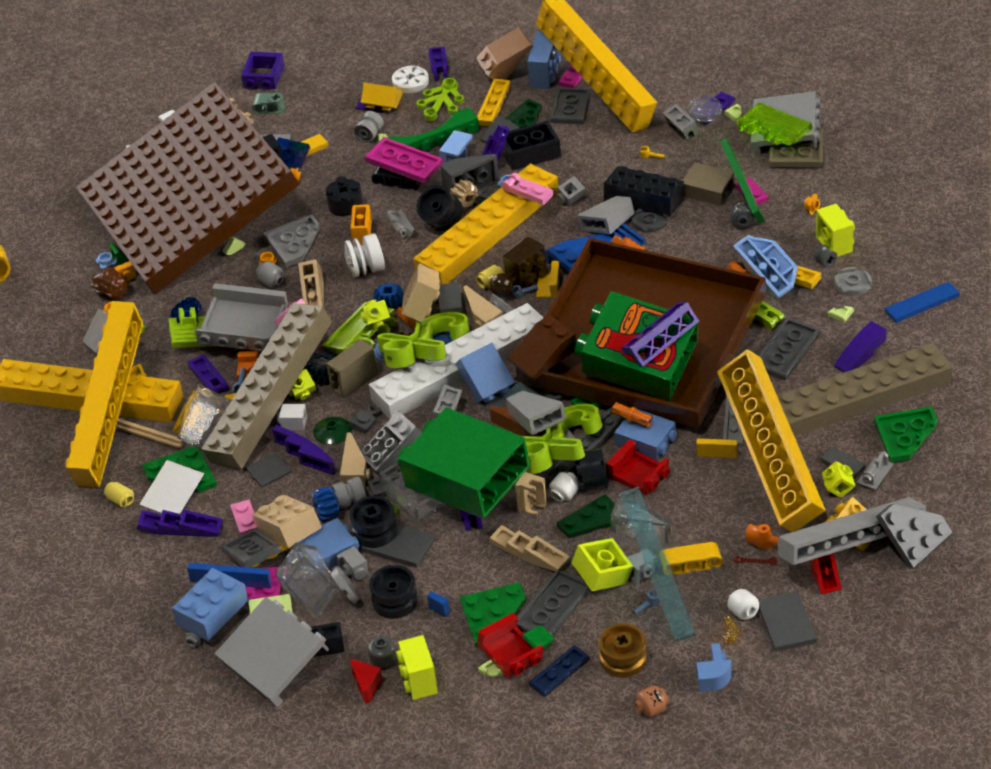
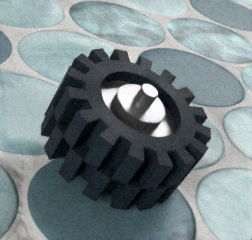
[304,352,334,384]

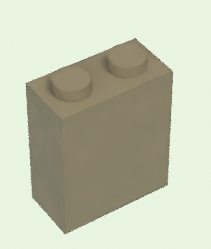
[681,162,734,206]
[326,339,377,398]

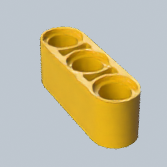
[659,542,723,576]

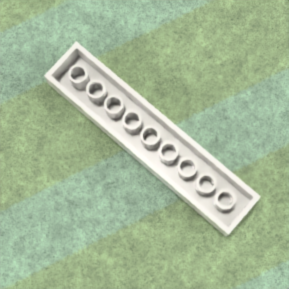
[369,303,543,419]

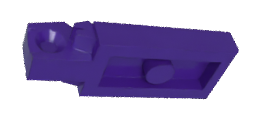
[482,125,509,163]

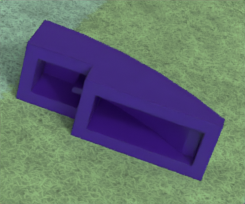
[834,321,887,372]

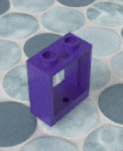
[241,52,284,89]

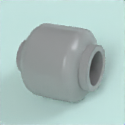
[256,261,283,288]

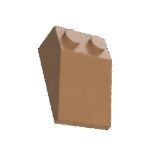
[476,27,533,80]

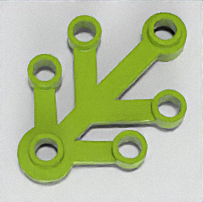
[416,78,464,122]

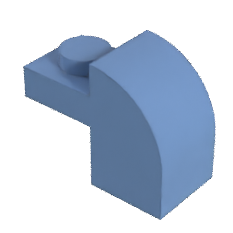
[696,643,732,692]

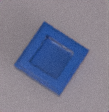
[427,591,450,617]

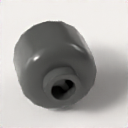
[730,202,754,229]
[368,636,397,668]

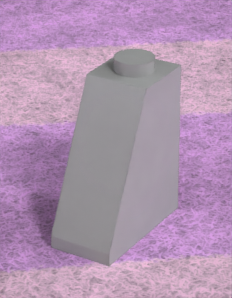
[577,196,635,234]
[506,391,566,435]

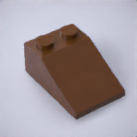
[508,314,576,380]

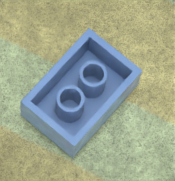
[528,31,561,89]
[172,568,248,641]

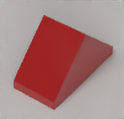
[811,553,842,594]
[350,659,383,704]

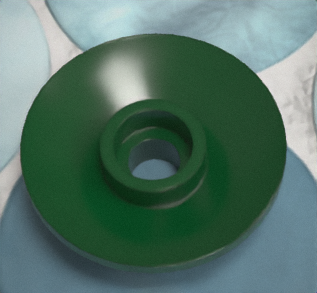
[313,417,352,445]

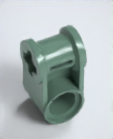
[252,92,286,115]

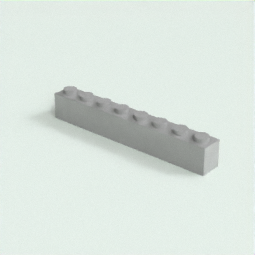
[778,497,926,565]

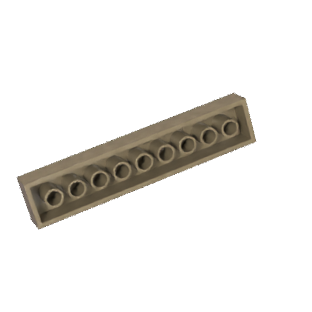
[201,303,332,469]
[777,343,952,437]

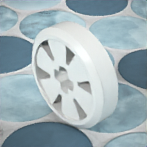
[392,66,429,94]

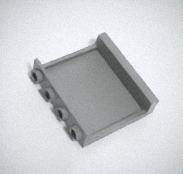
[751,91,821,155]
[195,283,288,351]
[215,597,329,707]

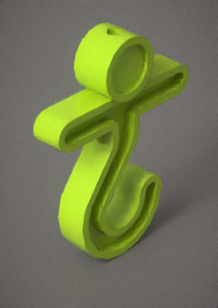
[377,312,470,368]
[523,404,602,474]

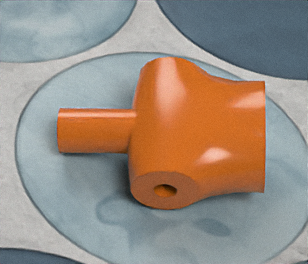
[745,524,778,550]

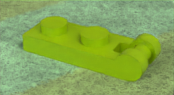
[754,301,785,330]

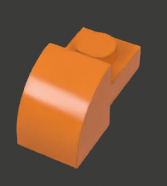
[236,351,260,381]

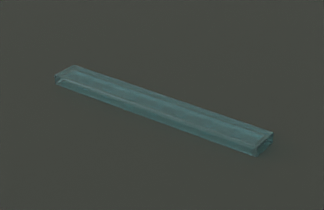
[619,487,695,642]

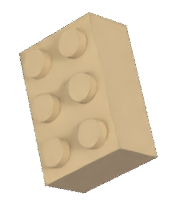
[401,263,441,322]
[252,495,322,548]

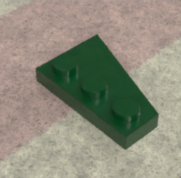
[505,99,542,128]
[556,494,630,538]

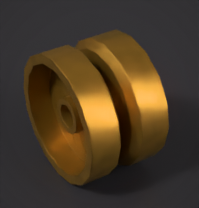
[598,623,647,678]

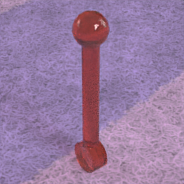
[733,555,777,565]

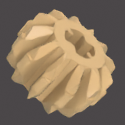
[450,180,479,211]

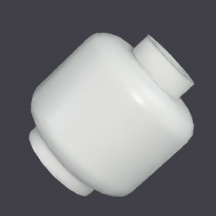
[549,472,579,502]
[728,589,759,620]

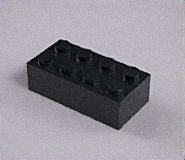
[603,166,684,217]

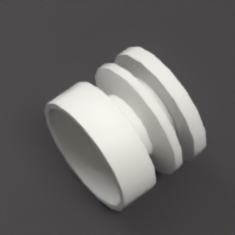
[344,233,385,278]

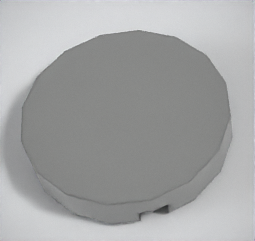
[834,267,872,296]
[331,566,361,604]

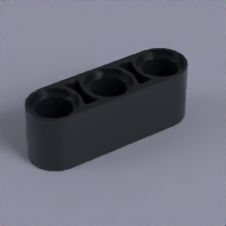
[371,166,421,191]

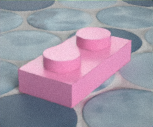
[230,500,258,536]

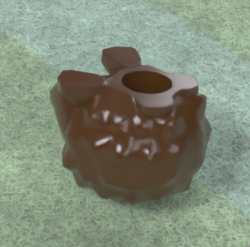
[90,267,129,301]

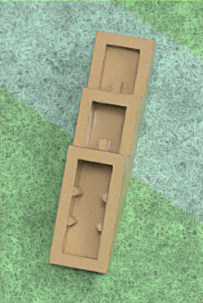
[489,525,570,572]

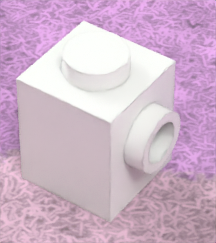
[277,404,307,430]

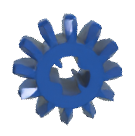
[373,282,404,309]
[312,487,339,522]

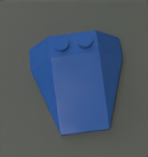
[545,233,613,272]

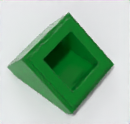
[109,243,130,265]
[522,626,554,651]

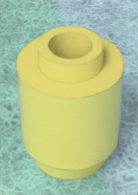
[476,265,504,289]
[104,482,134,508]

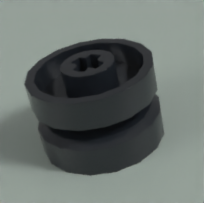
[416,185,463,231]
[349,496,397,548]
[369,565,418,619]

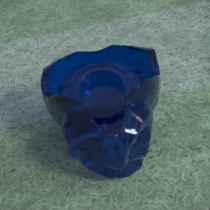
[170,297,202,323]

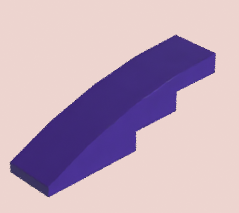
[272,425,335,475]
[137,509,223,537]

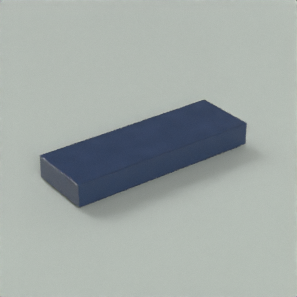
[529,645,590,697]

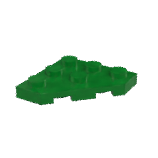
[874,406,938,463]
[142,445,217,493]
[459,582,526,647]

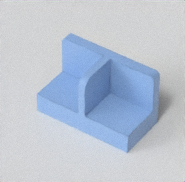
[439,130,473,164]

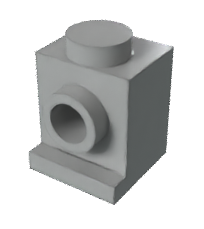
[557,176,585,206]
[337,546,369,581]
[627,549,659,585]

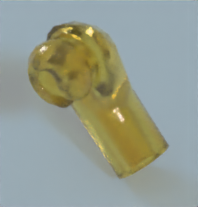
[722,616,741,644]

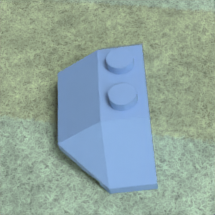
[733,235,798,298]

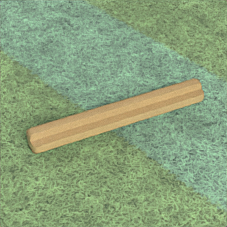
[116,419,184,449]

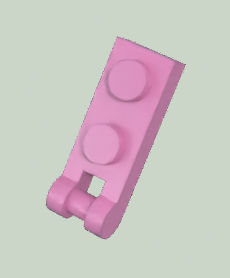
[502,173,553,205]

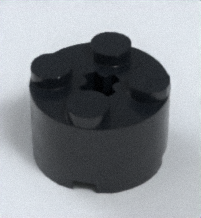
[325,176,363,217]
[575,448,608,492]

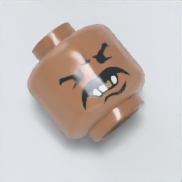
[634,685,669,718]

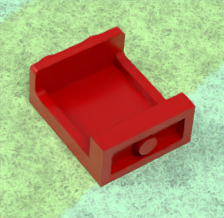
[606,439,670,496]
[477,613,544,679]

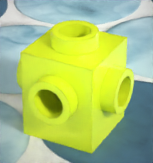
[361,300,390,328]
[288,369,316,400]
[822,461,856,497]

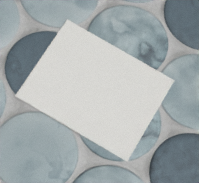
[140,460,204,514]

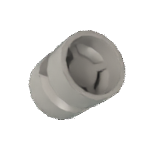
[353,111,384,143]
[331,476,366,510]

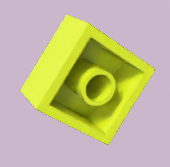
[816,204,855,257]
[571,538,634,592]
[396,635,438,700]

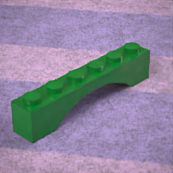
[376,107,479,152]

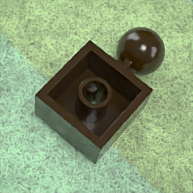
[489,236,547,297]

